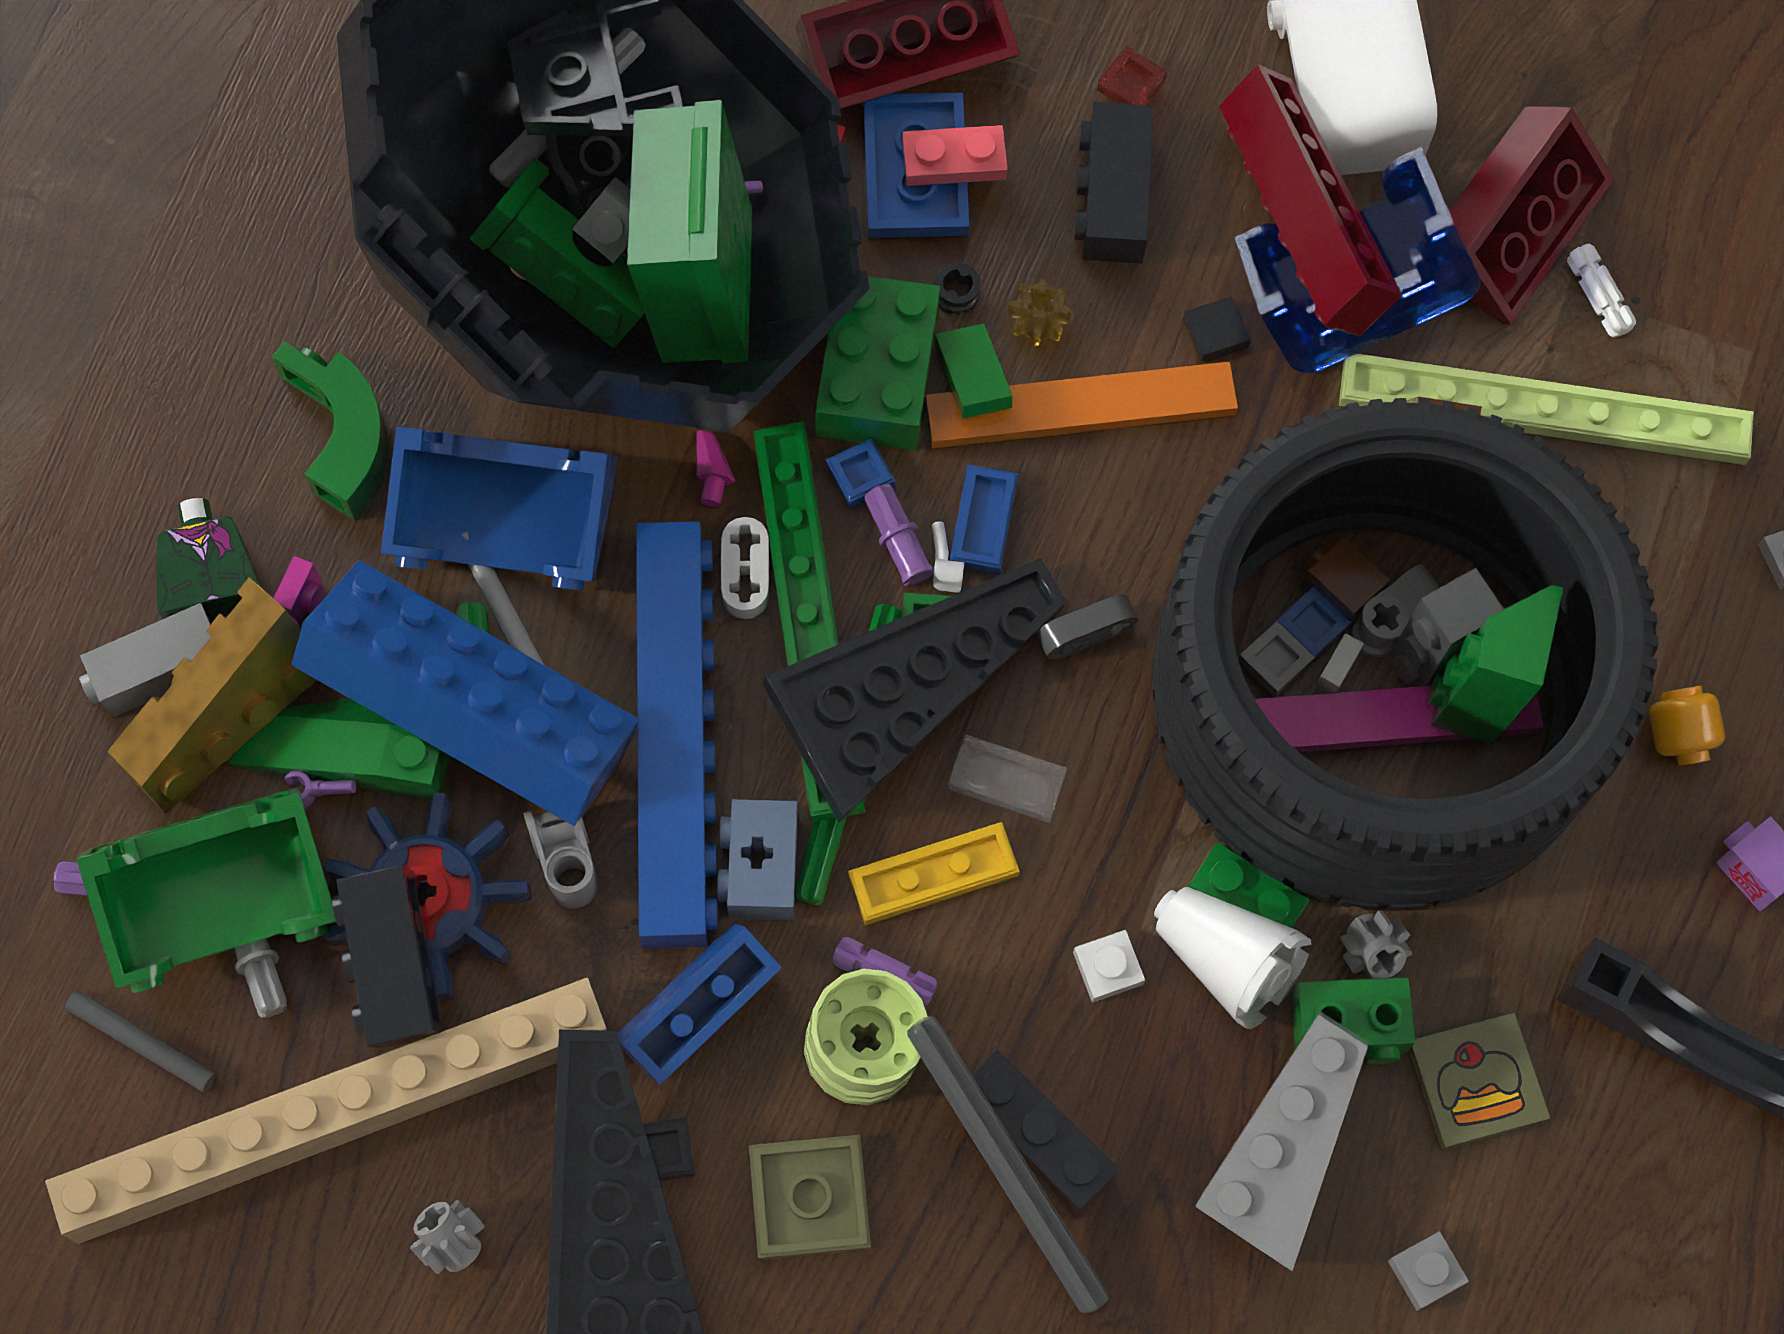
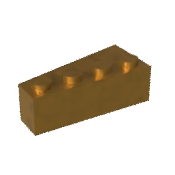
[107,577,317,814]

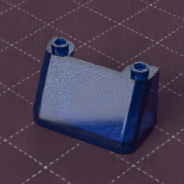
[1234,147,1481,373]

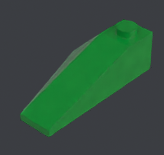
[228,699,451,801]

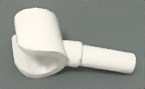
[931,522,964,593]

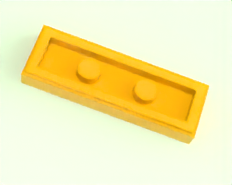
[848,822,1020,926]

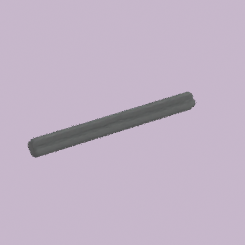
[907,1016,1109,1314]

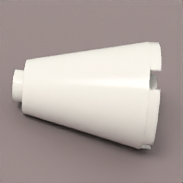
[1154,887,1311,1029]

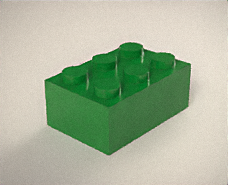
[815,276,940,451]

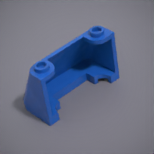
[381,426,618,590]

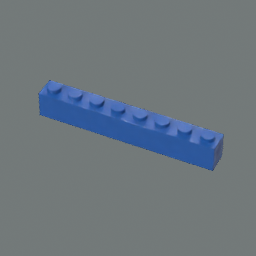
[636,522,718,949]

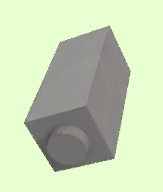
[79,603,212,718]

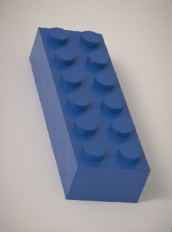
[291,560,639,826]

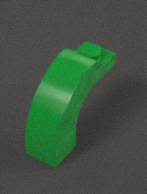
[272,341,388,521]

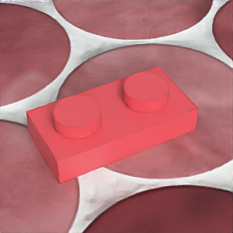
[902,125,1008,186]

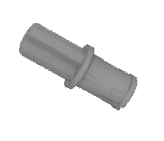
[234,938,287,1018]

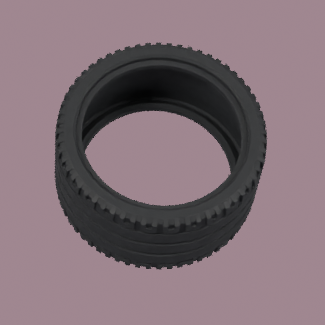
[1152,398,1658,911]

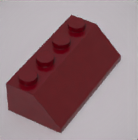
[795,0,1020,110]
[1420,106,1615,325]

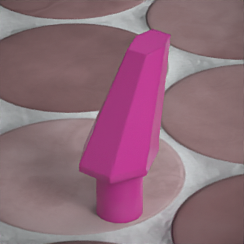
[696,430,735,507]

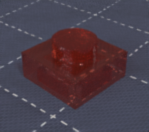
[1097,46,1167,105]

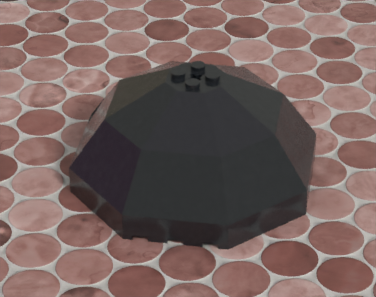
[337,0,870,432]

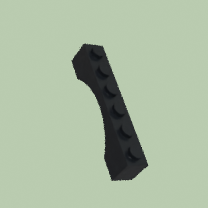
[1557,938,1784,1121]

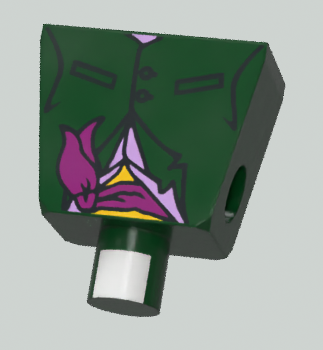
[157,498,263,621]

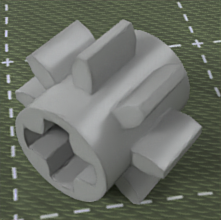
[1340,910,1412,979]
[410,1200,485,1274]

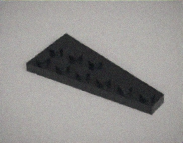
[762,558,1067,822]
[546,1029,704,1334]

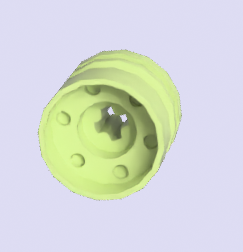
[804,969,928,1105]

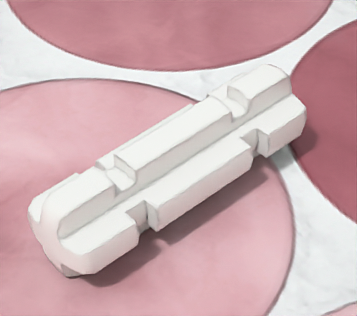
[1567,244,1636,338]

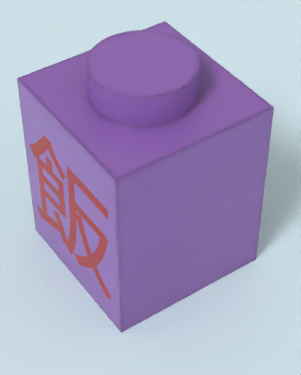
[1716,816,1784,912]

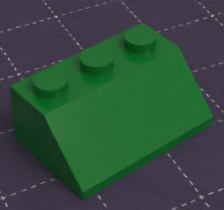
[1428,585,1563,744]

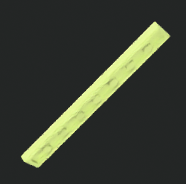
[1339,352,1754,465]

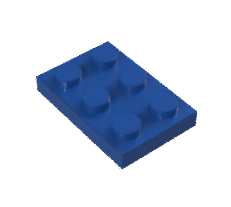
[863,93,969,238]

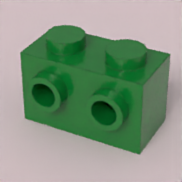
[1290,978,1415,1064]

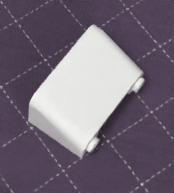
[1267,0,1437,175]

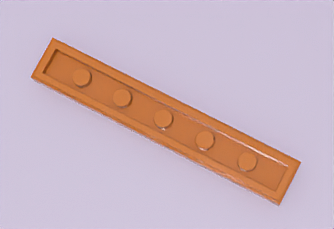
[925,362,1238,449]

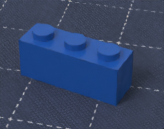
[617,924,782,1085]

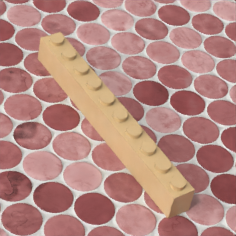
[45,977,607,1244]

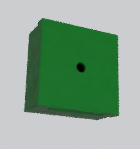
[627,100,752,363]

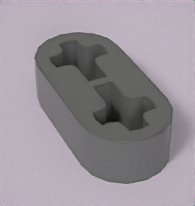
[1036,594,1139,660]

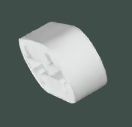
[721,517,769,619]

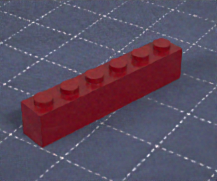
[1219,64,1402,336]

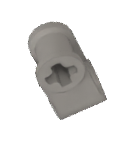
[1351,564,1441,657]
[523,811,598,909]

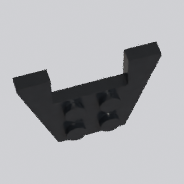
[507,0,684,136]

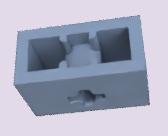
[717,799,798,921]

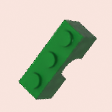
[490,188,644,349]

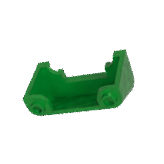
[76,788,336,993]

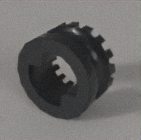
[935,262,981,315]

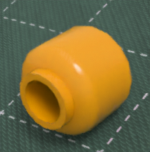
[1648,685,1726,766]

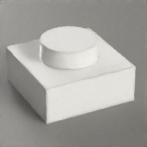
[1073,930,1145,1003]

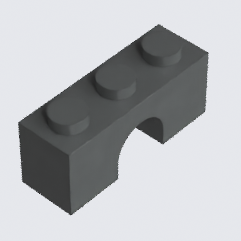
[1391,568,1504,687]

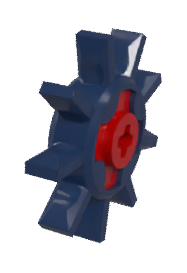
[323,792,532,1001]

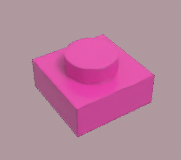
[273,556,324,628]

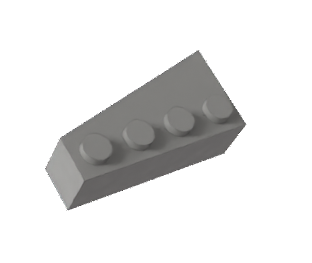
[1195,1011,1368,1271]

